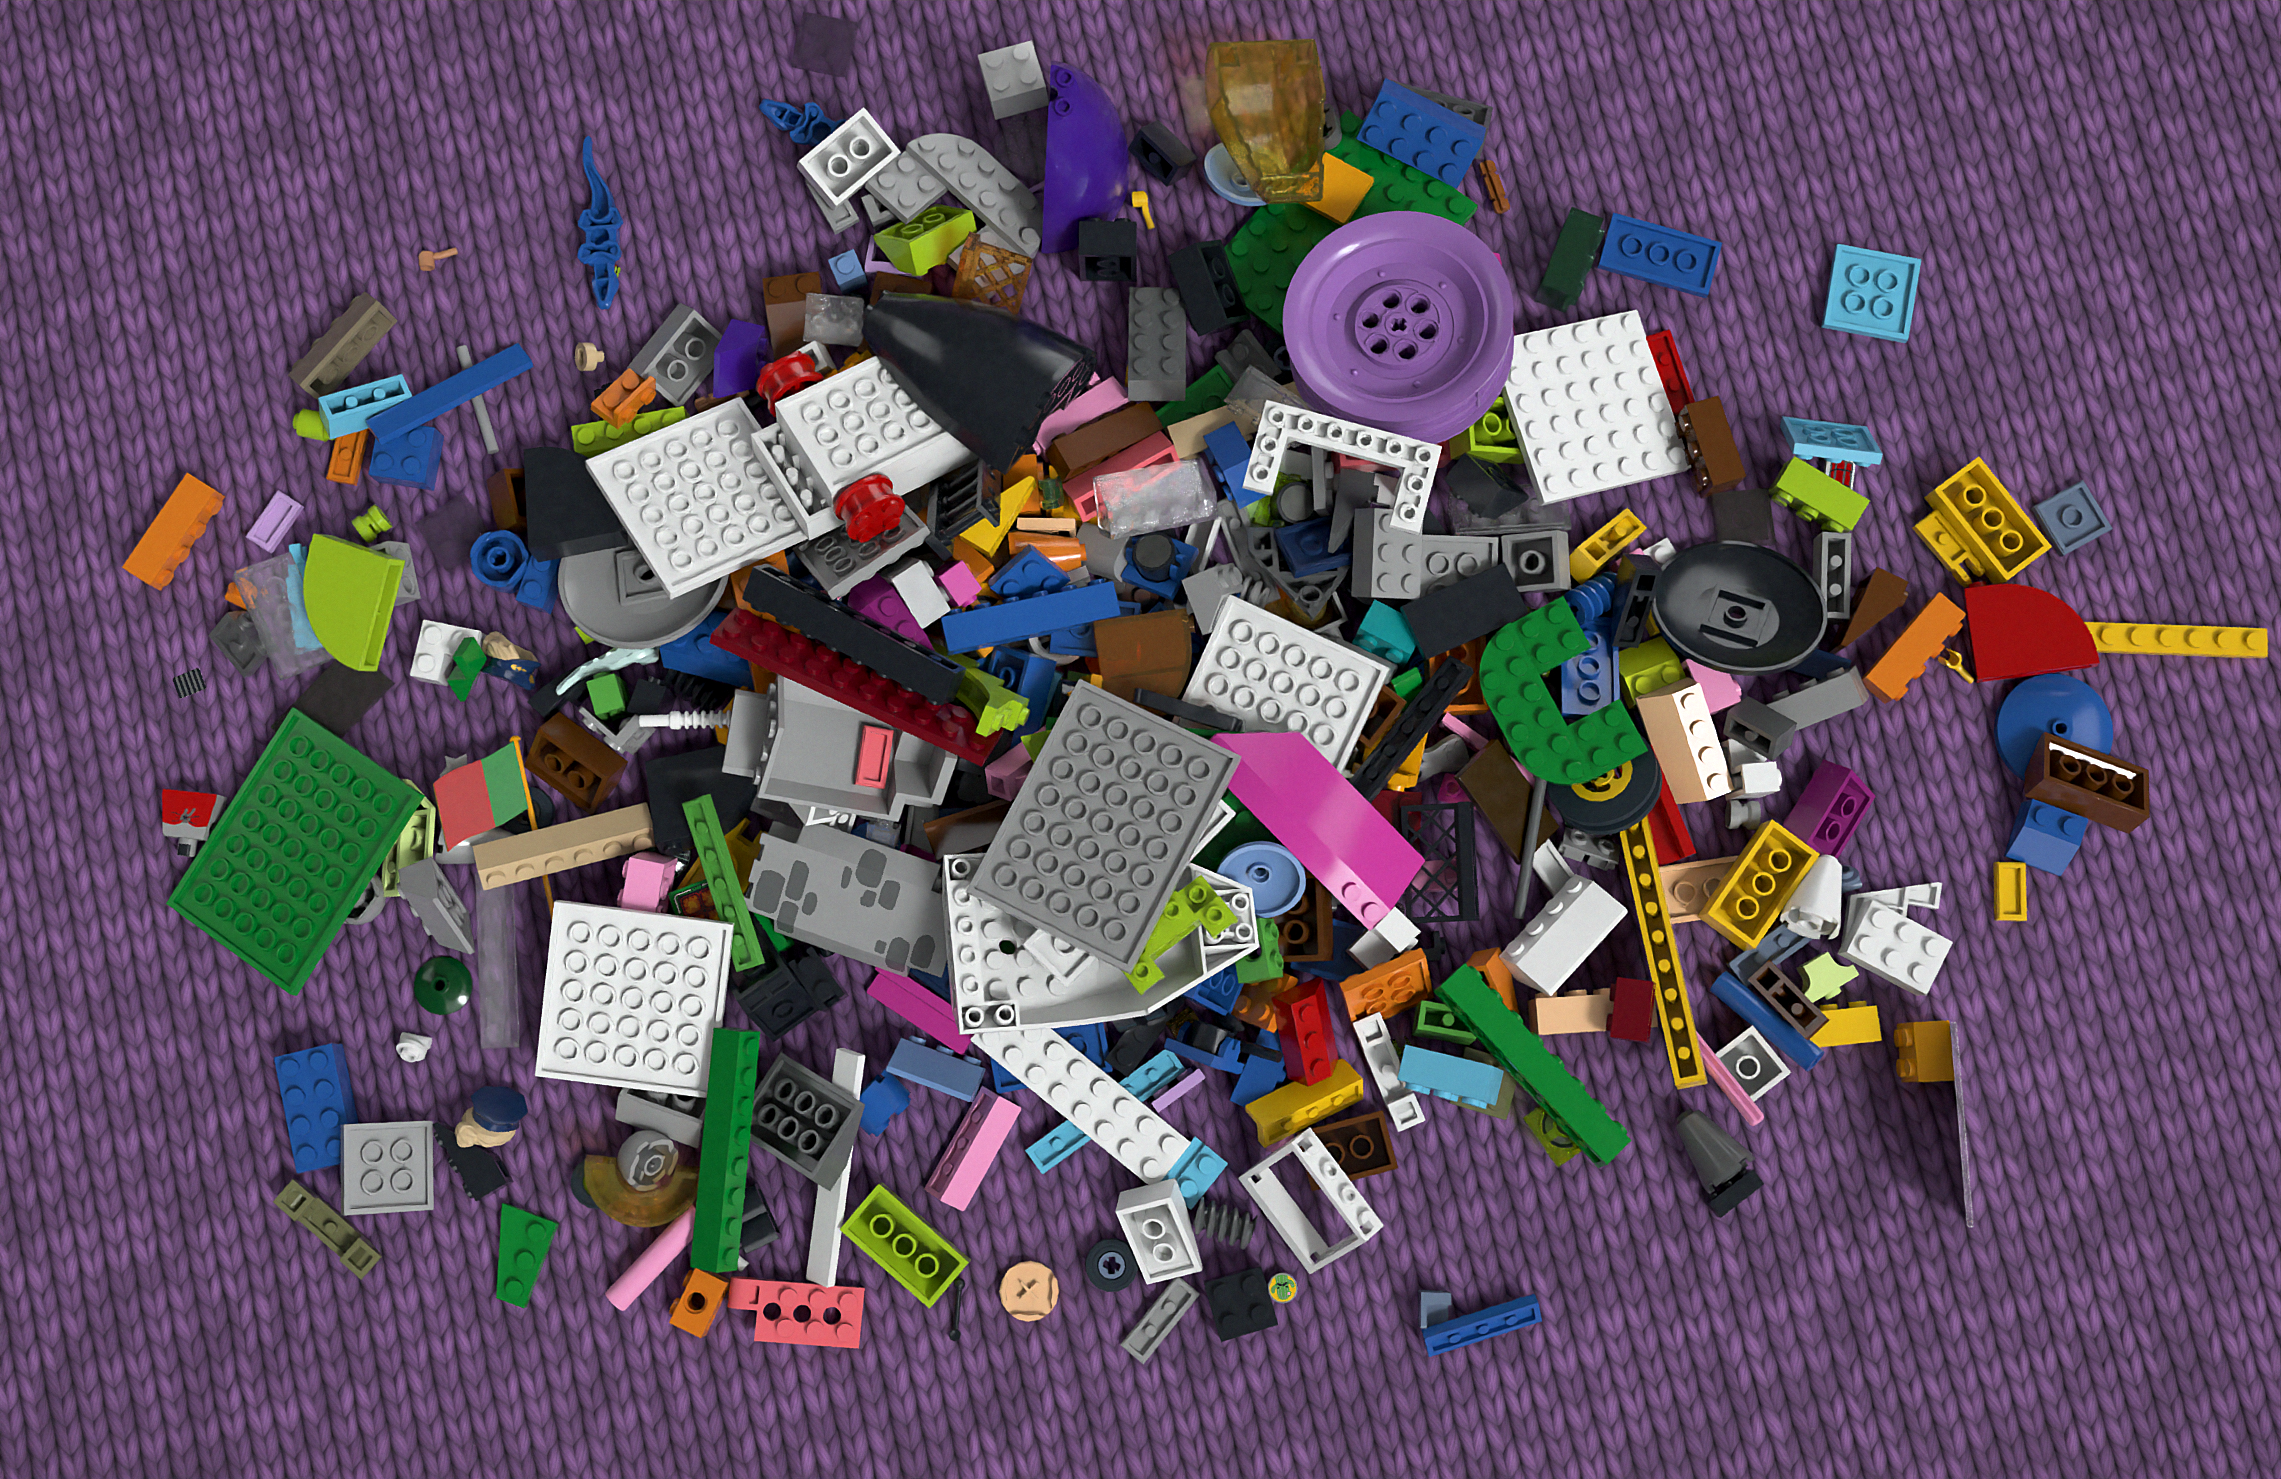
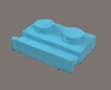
[1160,1136,1228,1210]

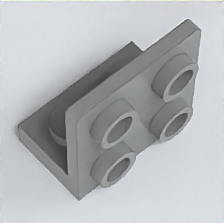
[578,707,656,755]

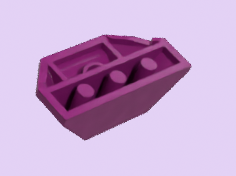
[847,572,935,651]

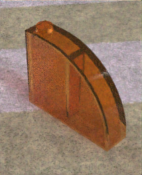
[1093,608,1195,718]

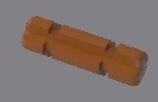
[1478,160,1510,214]

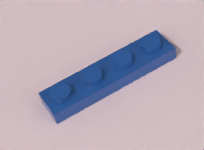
[1421,1294,1542,1357]

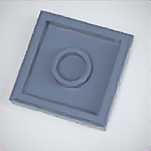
[2031,480,2113,557]

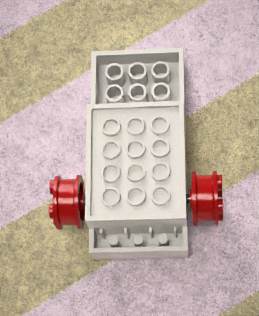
[751,351,979,543]

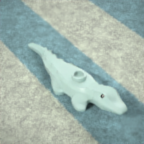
[556,645,661,695]

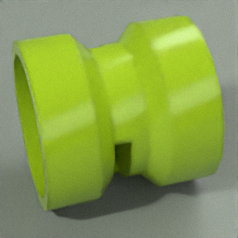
[351,504,393,543]

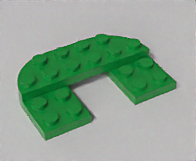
[1479,596,1648,786]

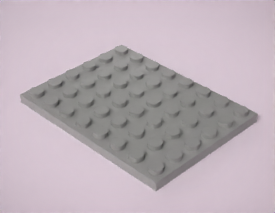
[966,679,1242,975]

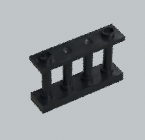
[925,457,1002,561]

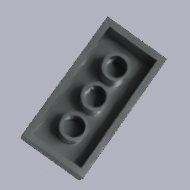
[1128,287,1186,401]

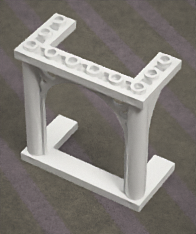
[1242,400,1442,535]

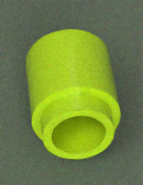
[293,408,335,442]

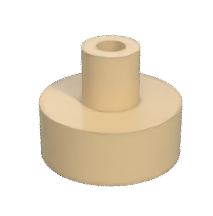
[575,342,604,371]

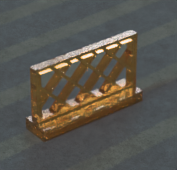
[951,231,1034,314]

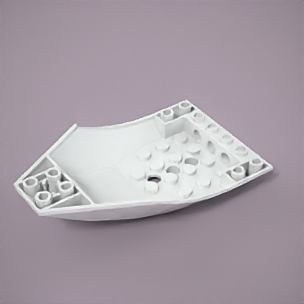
[942,853,1259,1035]

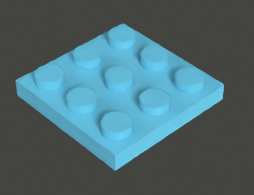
[1821,244,1921,343]
[1780,416,1883,467]

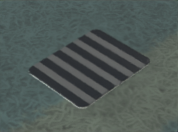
[173,668,206,699]

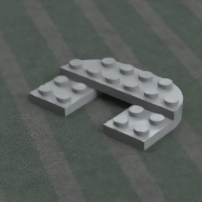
[865,133,1043,300]

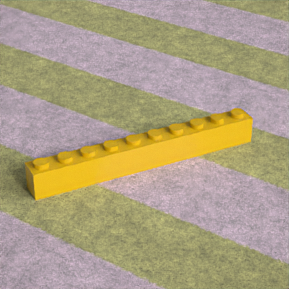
[1619,815,1708,1090]

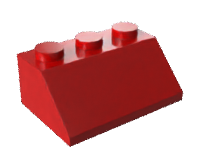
[1271,977,1339,1087]

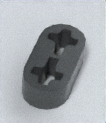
[1311,104,1342,150]

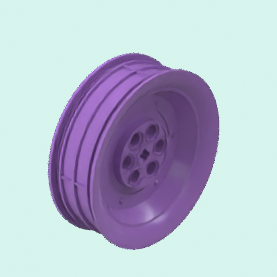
[1283,211,1514,444]

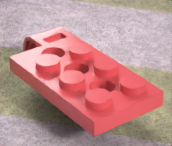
[727,1276,865,1349]

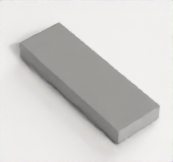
[1120,1277,1200,1364]

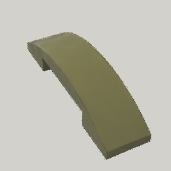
[273,1179,382,1280]

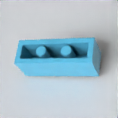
[318,374,413,439]

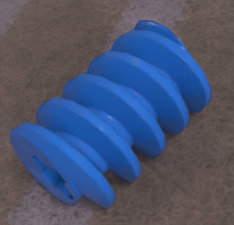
[1564,571,1617,626]

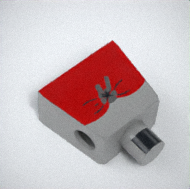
[162,789,227,857]

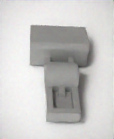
[1075,480,1161,582]

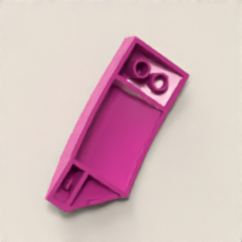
[1209,731,1425,931]

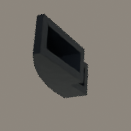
[527,665,612,720]

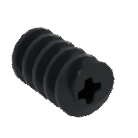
[665,669,729,714]

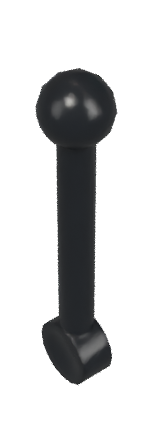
[949,1278,965,1341]

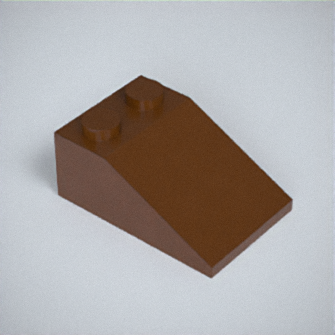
[762,271,832,362]
[1827,567,1909,654]

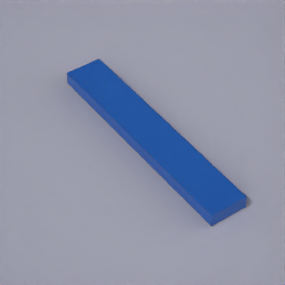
[366,343,534,445]

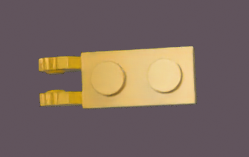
[1912,508,1986,588]

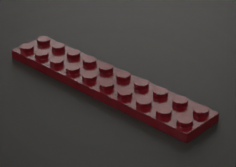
[709,607,1004,767]

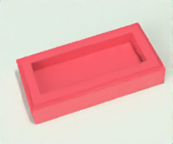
[854,725,894,790]

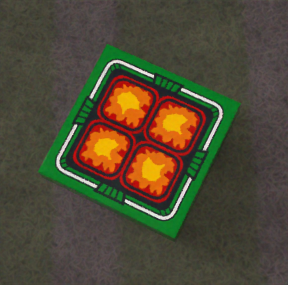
[668,879,720,921]

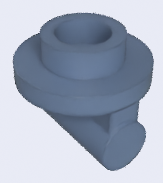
[1841,865,1862,894]

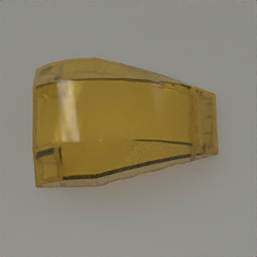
[1205,39,1326,204]

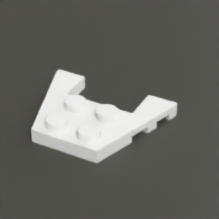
[1841,882,1942,996]

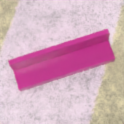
[867,967,974,1055]

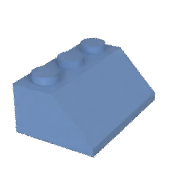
[886,1035,986,1102]

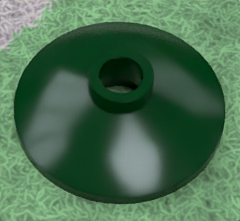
[414,957,473,1015]

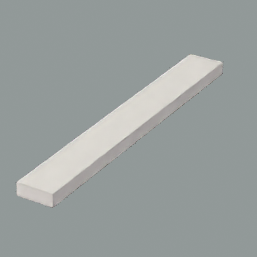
[806,1048,865,1288]

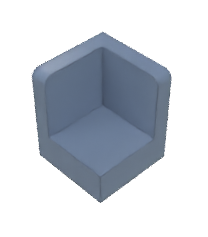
[1418,1290,1451,1329]

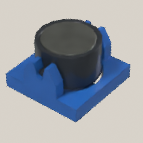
[1121,529,1199,601]
[1164,1019,1244,1075]

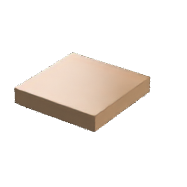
[1017,518,1077,538]

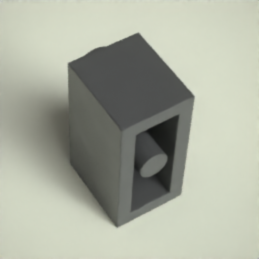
[1723,696,1797,761]

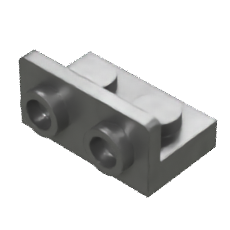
[208,609,280,678]

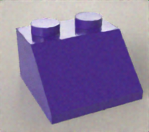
[713,319,768,398]

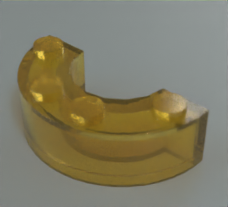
[584,1154,700,1227]

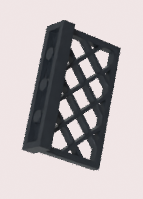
[1401,801,1480,924]

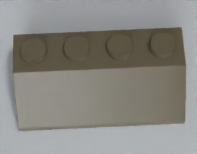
[288,291,397,401]

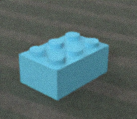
[1397,1045,1504,1109]

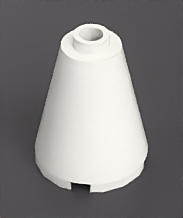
[1780,855,1842,939]

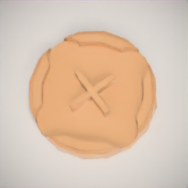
[1000,1260,1059,1322]

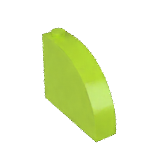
[303,533,405,671]

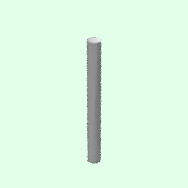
[456,345,499,454]

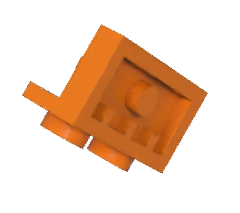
[591,368,656,429]

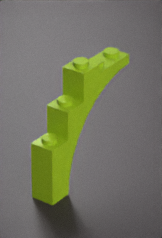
[929,640,1030,737]

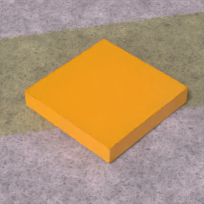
[1296,152,1374,226]

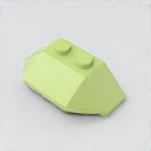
[381,779,436,897]

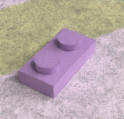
[1151,1067,1206,1113]

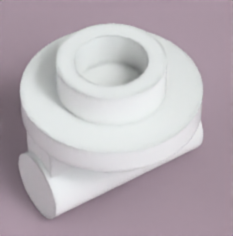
[396,1032,432,1062]

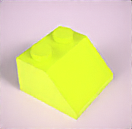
[1619,636,1686,709]

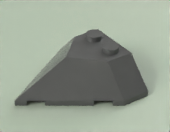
[1247,527,1353,621]

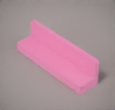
[924,1086,1021,1211]

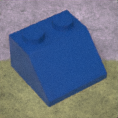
[2003,799,2089,876]

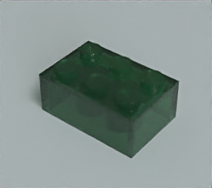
[1534,207,1605,313]

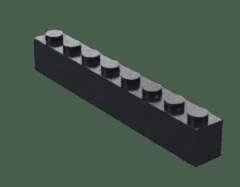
[742,564,967,706]

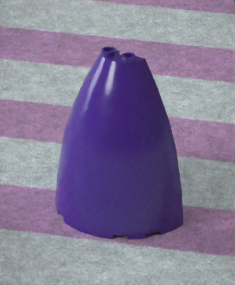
[1041,61,1130,253]

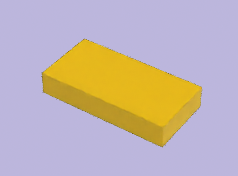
[1993,862,2027,921]

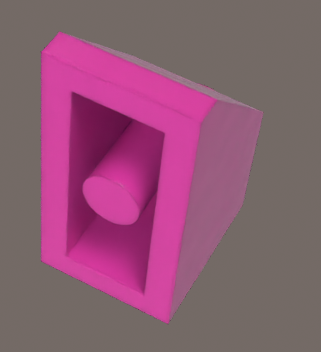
[932,560,982,608]

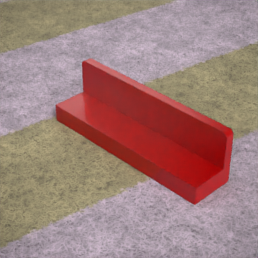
[1618,745,1696,867]

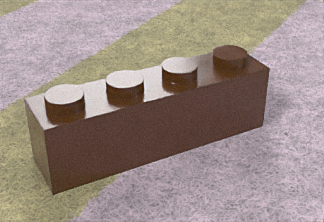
[1045,401,1164,482]

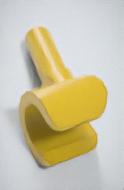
[1132,191,1155,230]
[1938,648,1975,684]

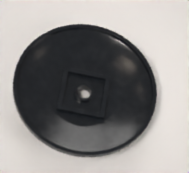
[1650,540,1828,676]

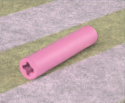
[605,1201,696,1311]

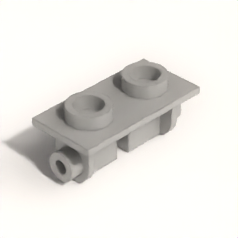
[1557,827,1621,871]

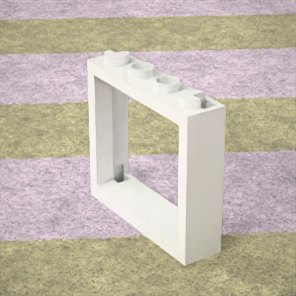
[1238,1128,1384,1274]

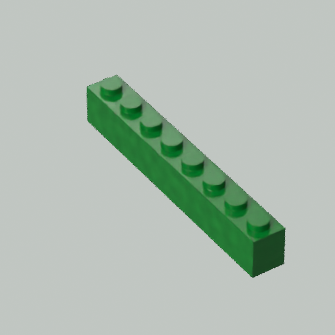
[1433,963,1632,1168]
[690,1027,760,1273]

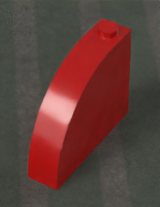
[1962,581,2100,683]

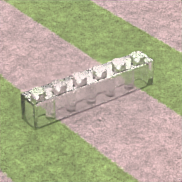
[475,872,519,1049]

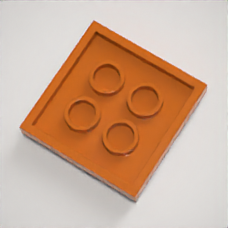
[1339,948,1434,1033]

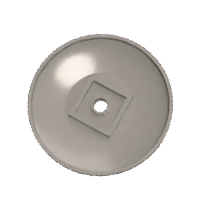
[558,534,729,649]

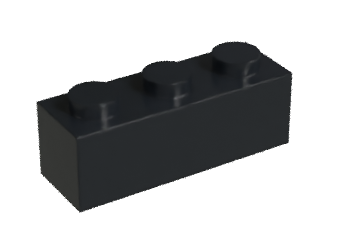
[1706,1168,1764,1218]

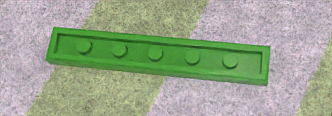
[682,794,765,972]

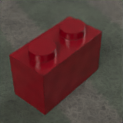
[1606,977,1656,1043]

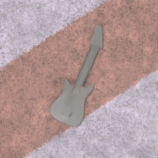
[1417,734,1469,783]

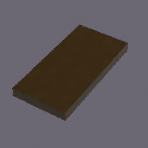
[1454,739,1560,865]

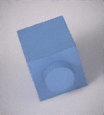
[828,249,868,295]

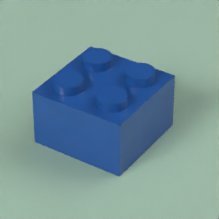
[1203,421,1267,509]
[368,426,444,491]

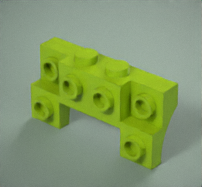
[1121,875,1238,996]

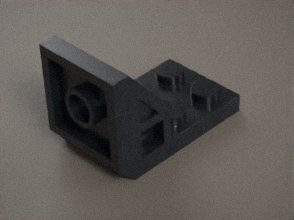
[727,911,819,1042]

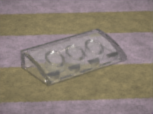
[232,552,334,681]

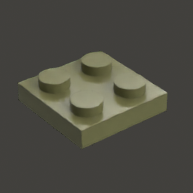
[1448,1047,1517,1120]

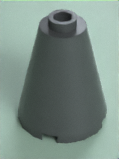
[1676,1108,1756,1194]

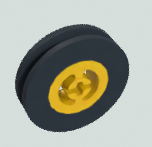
[1547,735,1662,835]

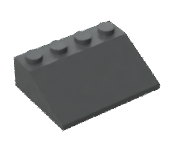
[750,1053,865,1191]

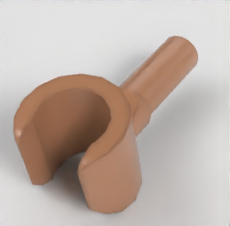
[418,247,458,271]

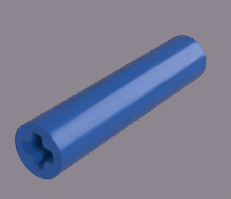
[1710,971,1825,1072]

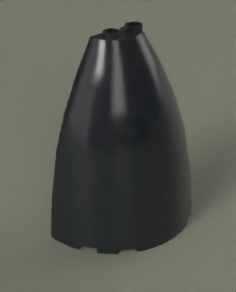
[861,289,1097,475]

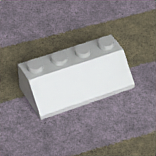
[1499,874,1628,996]

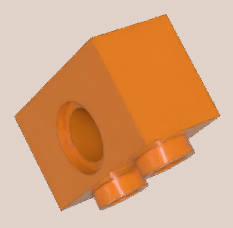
[669,1268,730,1338]

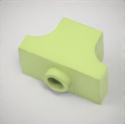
[1796,952,1859,1003]

